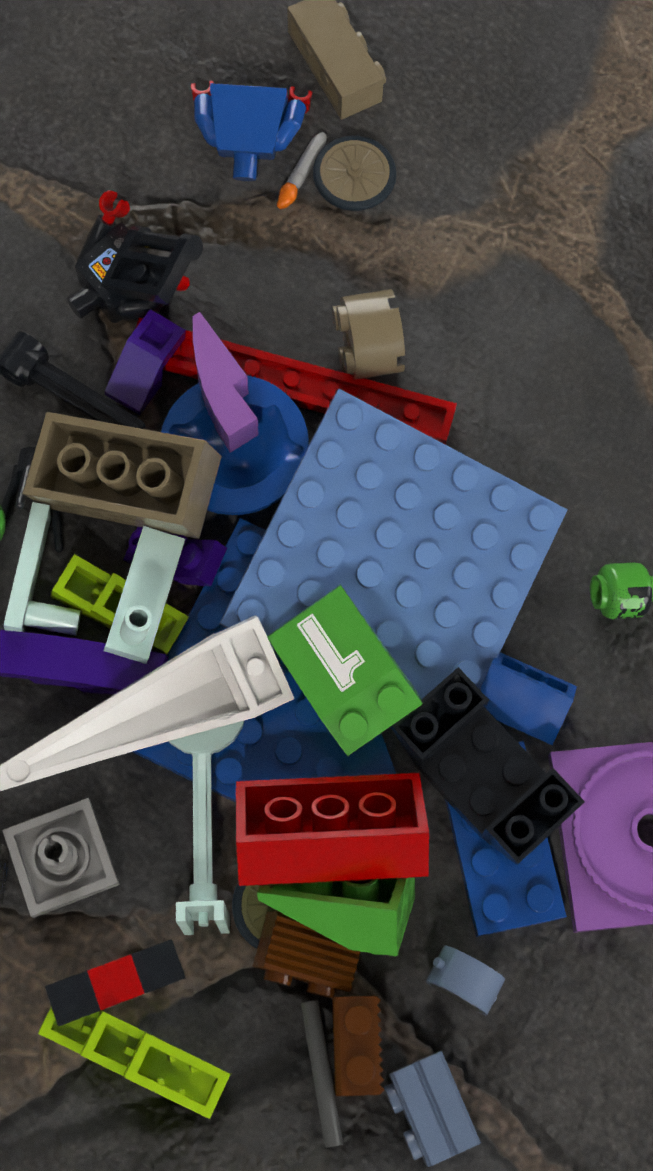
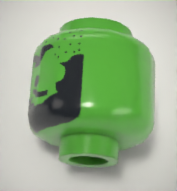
[590,562,653,619]

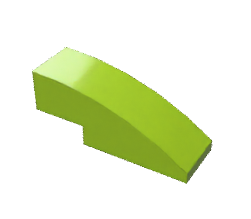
[50,554,189,655]

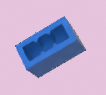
[480,652,577,745]

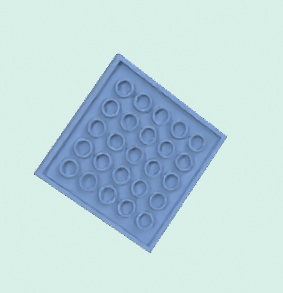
[219,389,568,699]

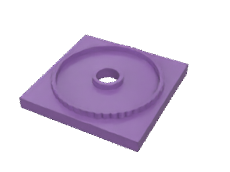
[548,742,653,933]

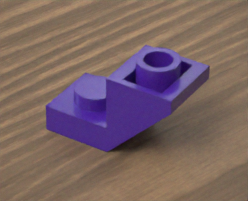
[105,310,186,415]
[123,527,227,586]

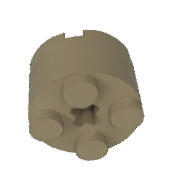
[332,289,405,380]

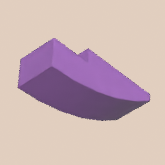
[193,312,258,453]

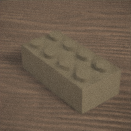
[23,412,222,539]

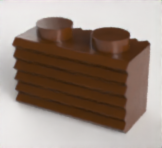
[253,911,360,998]
[332,996,384,1096]

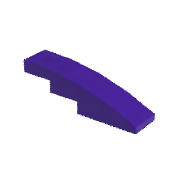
[0,630,169,695]

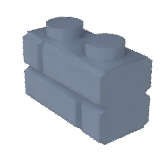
[384,1051,481,1167]

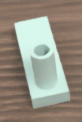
[4,502,81,636]
[104,526,185,664]

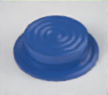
[161,376,309,515]

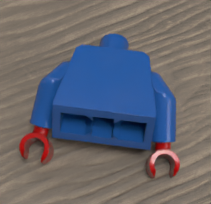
[191,81,312,181]

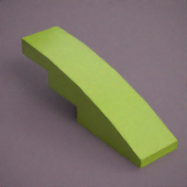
[38,1007,230,1119]

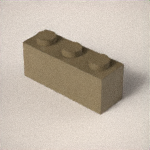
[288,0,386,120]

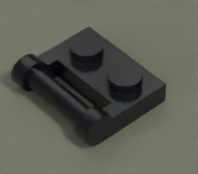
[101,226,203,305]

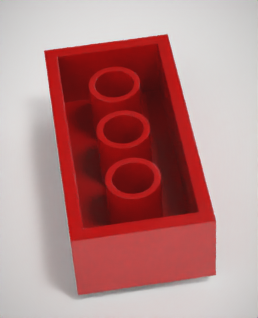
[236,773,429,886]

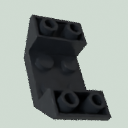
[391,667,585,865]

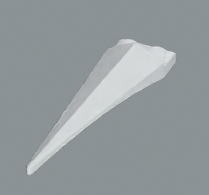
[0,615,295,791]

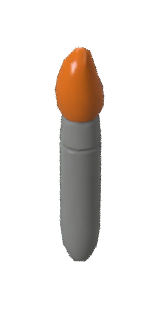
[277,132,327,209]

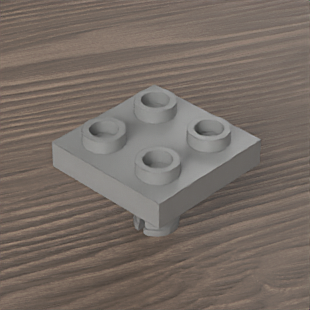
[2,798,120,918]

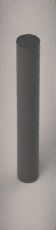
[300,1000,343,1148]

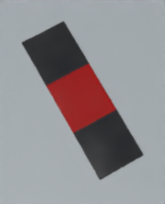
[45,939,186,1027]

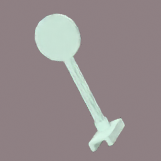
[169,721,244,935]

